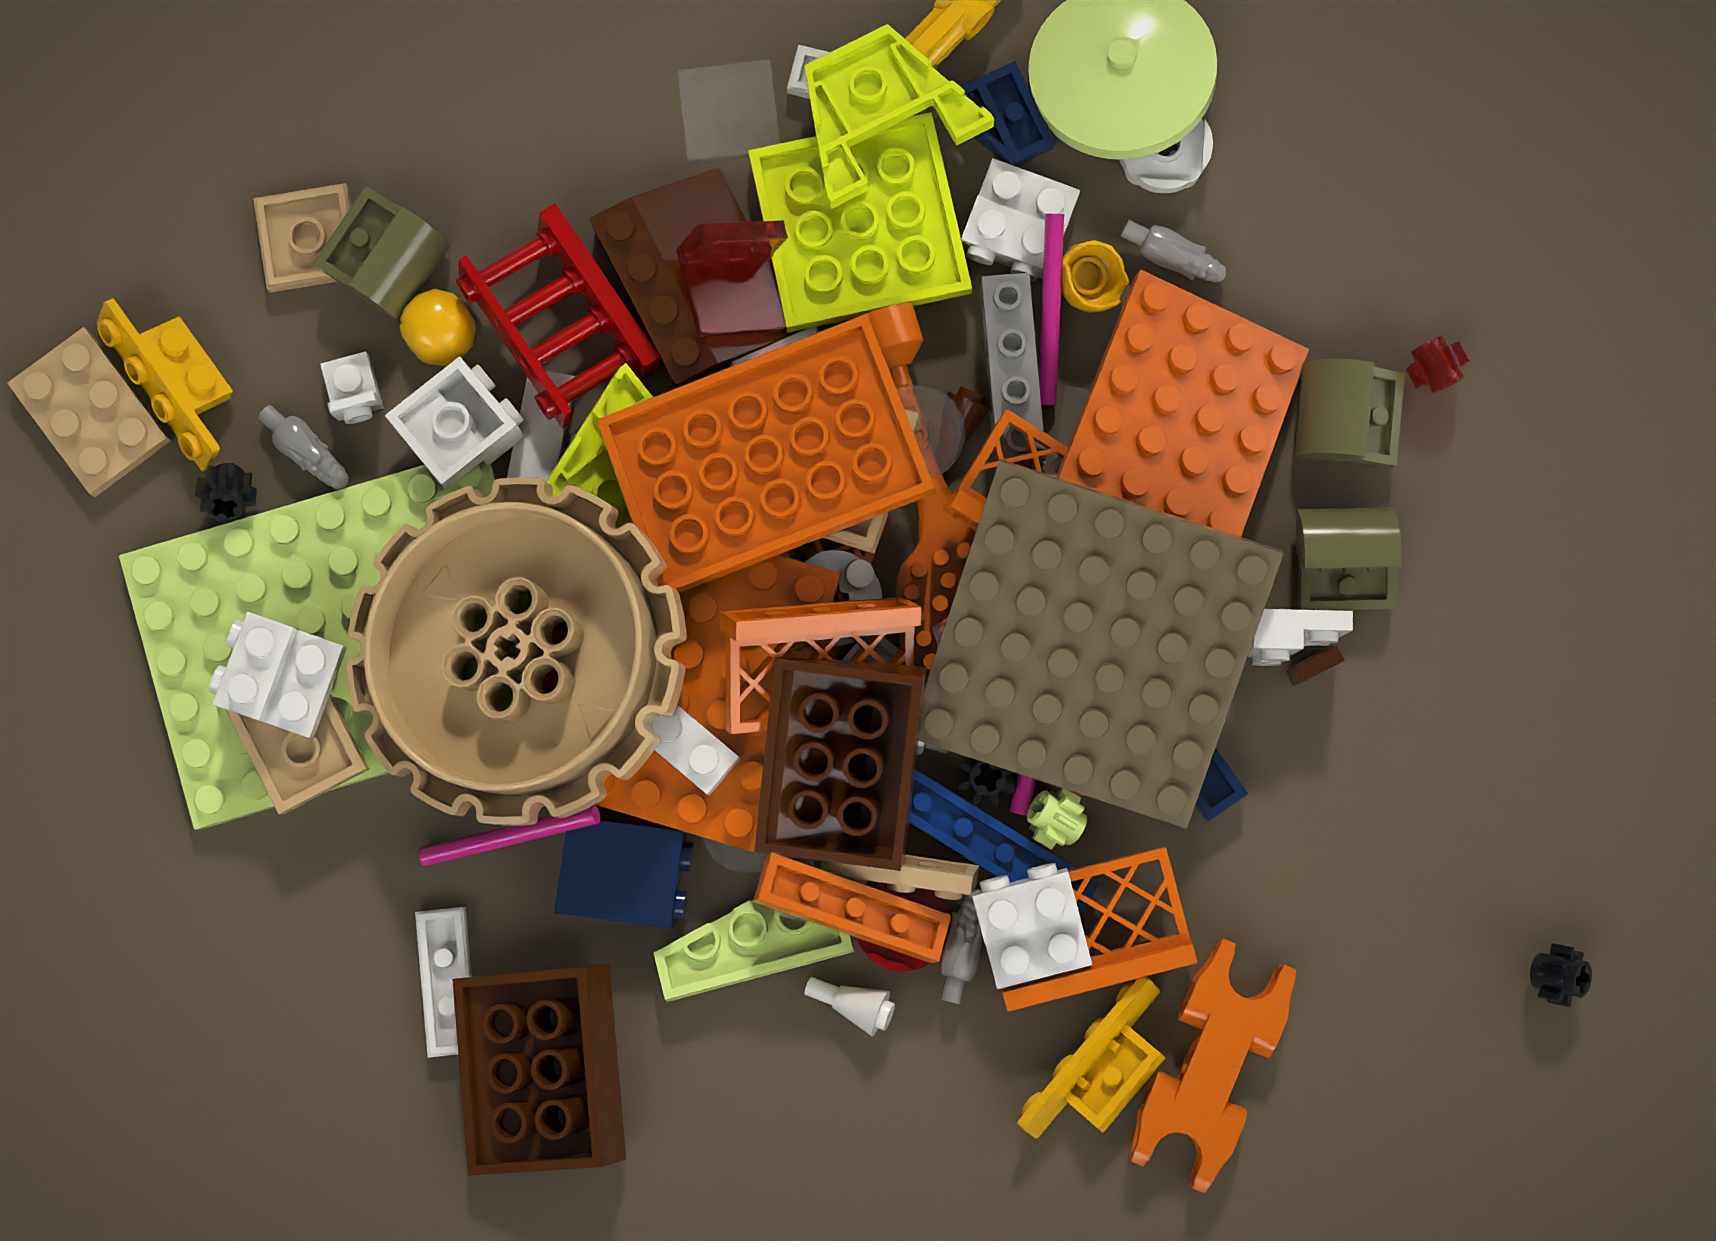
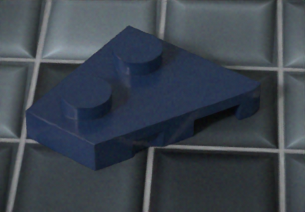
[960,61,1056,166]

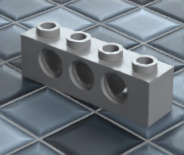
[979,273,1046,472]

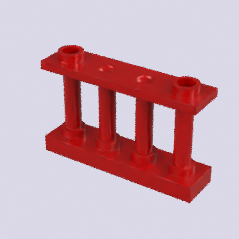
[456,203,661,429]

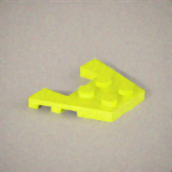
[804,24,994,209]
[546,363,653,529]

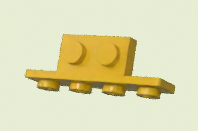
[97,298,233,471]
[1017,976,1166,1139]

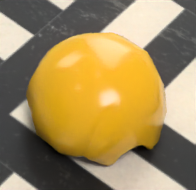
[1061,240,1129,313]
[399,289,476,366]

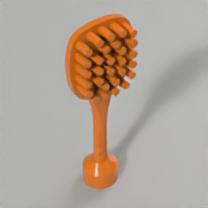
[853,303,976,685]

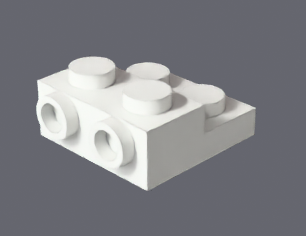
[961,158,1080,281]
[385,356,525,490]
[1248,609,1353,666]
[209,612,347,739]
[972,863,1092,989]

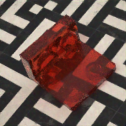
[676,220,788,337]

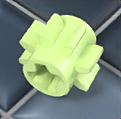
[1027,788,1087,850]

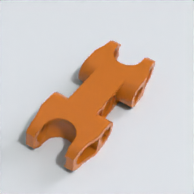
[1128,937,1297,1194]

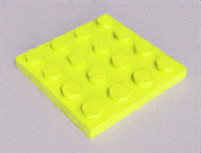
[748,112,972,333]

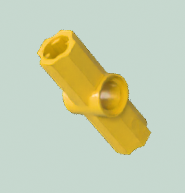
[905,0,1001,69]

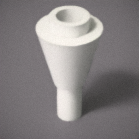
[804,977,895,1037]

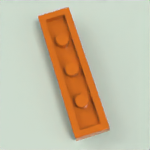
[753,852,951,964]

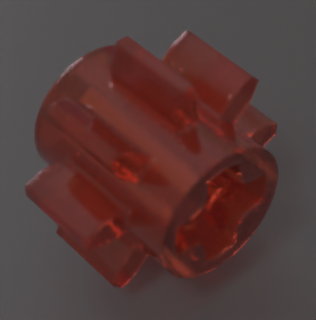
[1406,335,1470,394]

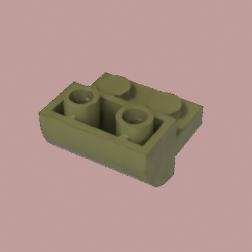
[313,186,451,322]
[1295,359,1405,468]
[1295,507,1402,610]

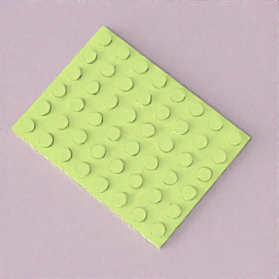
[119,461,532,830]

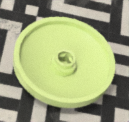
[1028,0,1217,159]

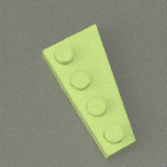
[654,861,854,1002]

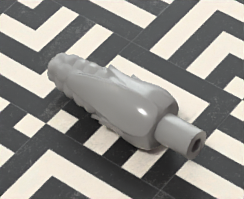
[1120,219,1226,283]
[258,405,349,490]
[940,889,983,1005]

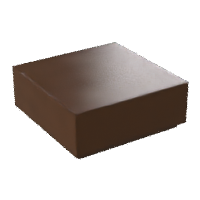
[1286,645,1345,686]

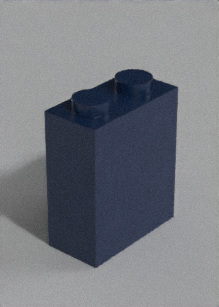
[554,820,694,929]

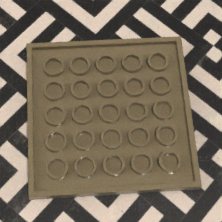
[919,459,1284,829]

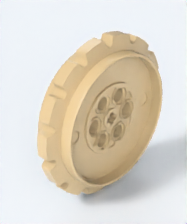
[346,477,687,826]

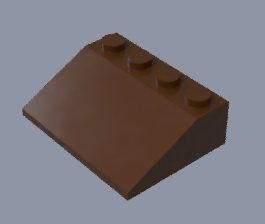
[589,167,804,389]
[754,657,927,871]
[452,963,626,1176]

